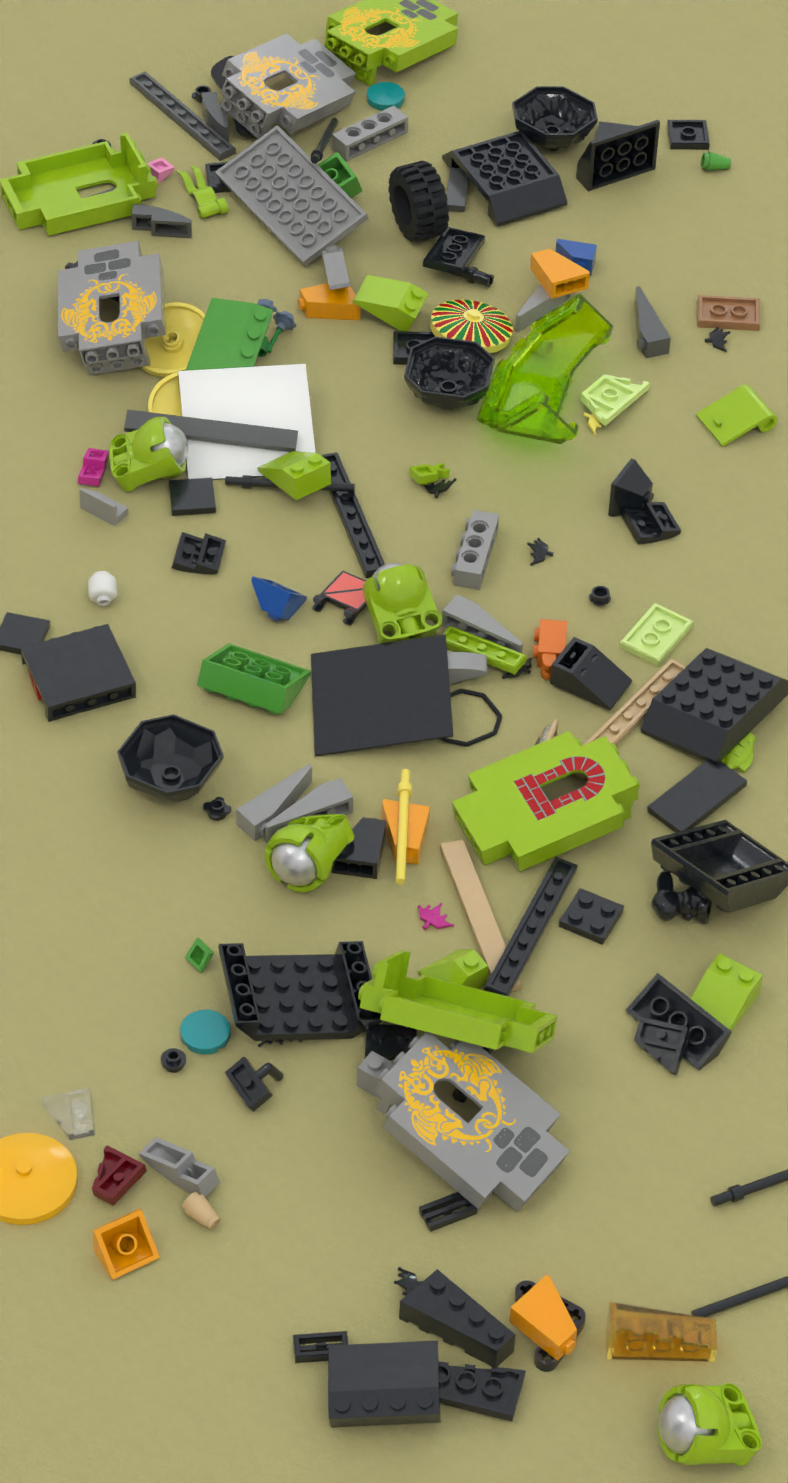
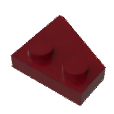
[92,1145,147,1206]

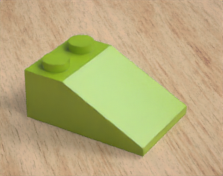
[353,275,429,331]
[257,451,331,501]
[691,953,763,1031]

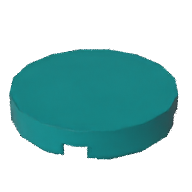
[367,82,405,111]
[180,1009,230,1054]

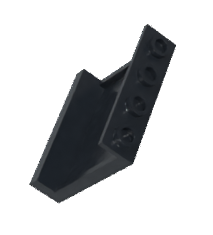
[21,624,136,722]

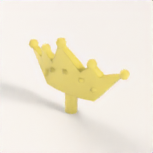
[583,412,602,435]

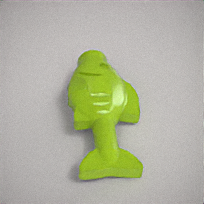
[721,733,756,773]

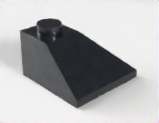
[608,458,654,517]

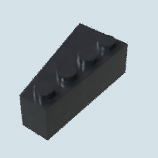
[399,1269,516,1367]

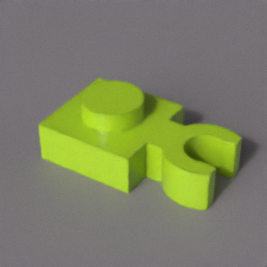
[409,463,450,485]

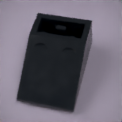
[550,637,632,710]

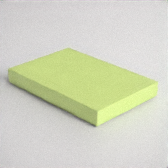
[619,603,693,666]

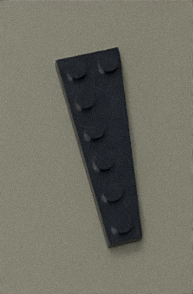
[439,1362,526,1422]

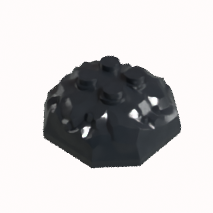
[512,86,598,151]
[404,336,495,410]

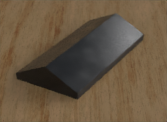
[626,973,732,1071]

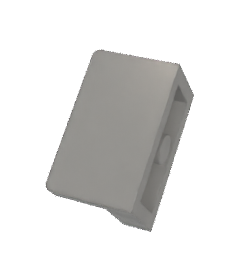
[79,487,128,526]

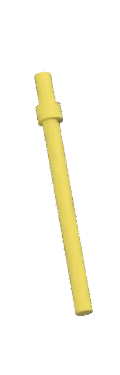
[395,769,412,885]

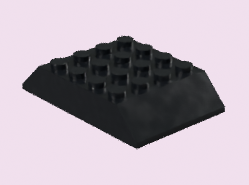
[641,648,788,765]
[651,820,788,913]

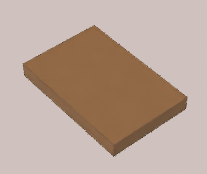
[698,295,760,331]

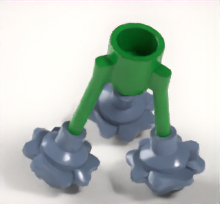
[257,299,297,357]

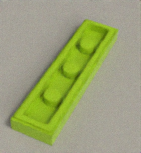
[442,626,527,675]

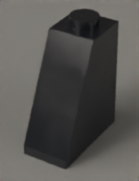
[331,817,386,879]

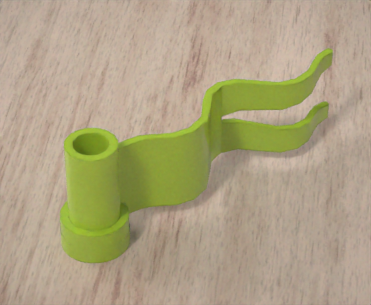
[177,165,229,219]

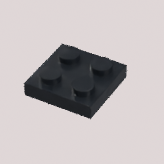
[559,888,624,945]

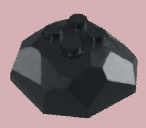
[117,714,224,802]

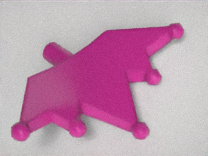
[418,903,454,930]

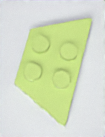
[581,374,650,426]

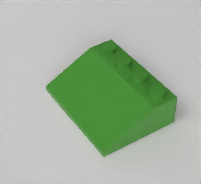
[186,298,273,370]
[197,643,311,714]

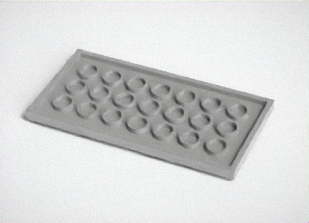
[215,125,369,267]

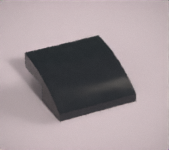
[621,502,681,544]
[171,532,226,574]

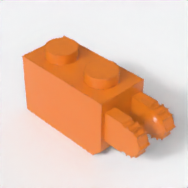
[533,619,567,680]

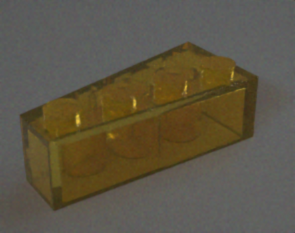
[606,1302,717,1362]

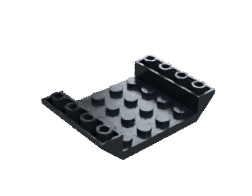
[442,130,567,226]
[218,941,382,1041]

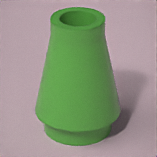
[701,151,731,171]

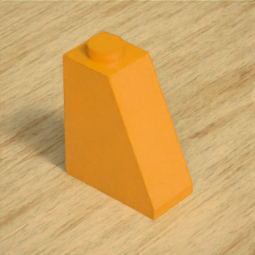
[530,249,590,299]
[297,283,361,320]
[382,799,430,865]
[509,1275,577,1361]

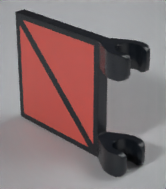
[312,571,366,625]

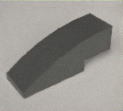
[201,92,229,142]
[132,204,192,238]

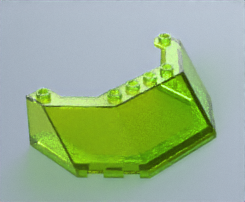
[477,293,613,444]

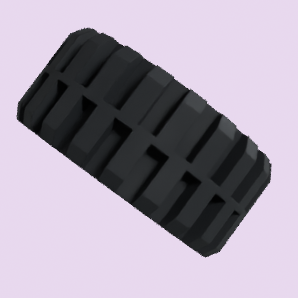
[388,161,449,242]

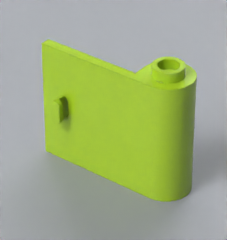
[696,384,778,447]

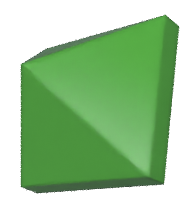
[185,938,214,973]

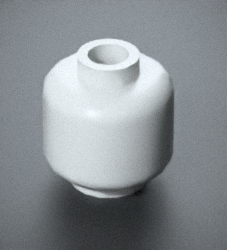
[87,571,118,606]

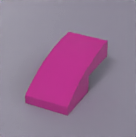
[78,448,109,486]

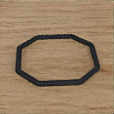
[441,689,502,747]

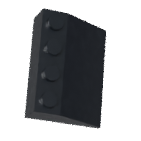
[576,120,660,191]
[328,1341,441,1428]

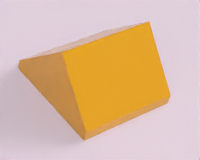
[92,1209,160,1280]

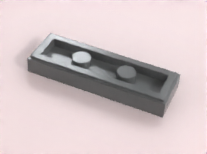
[446,168,469,212]

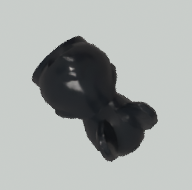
[651,870,712,924]

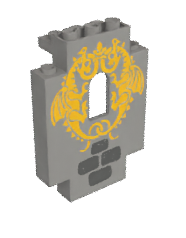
[220,34,356,139]
[58,241,166,375]
[375,1032,570,1212]

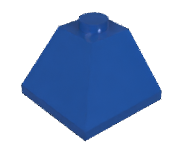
[251,576,307,622]

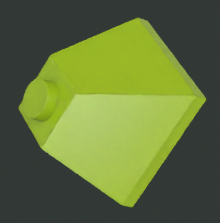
[418,949,488,989]

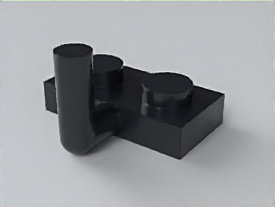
[224,1057,284,1112]

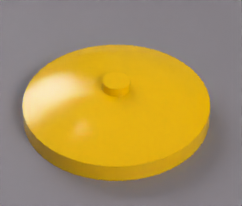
[0,1133,77,1225]

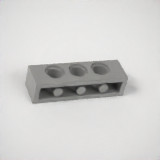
[332,106,408,162]
[451,510,499,590]

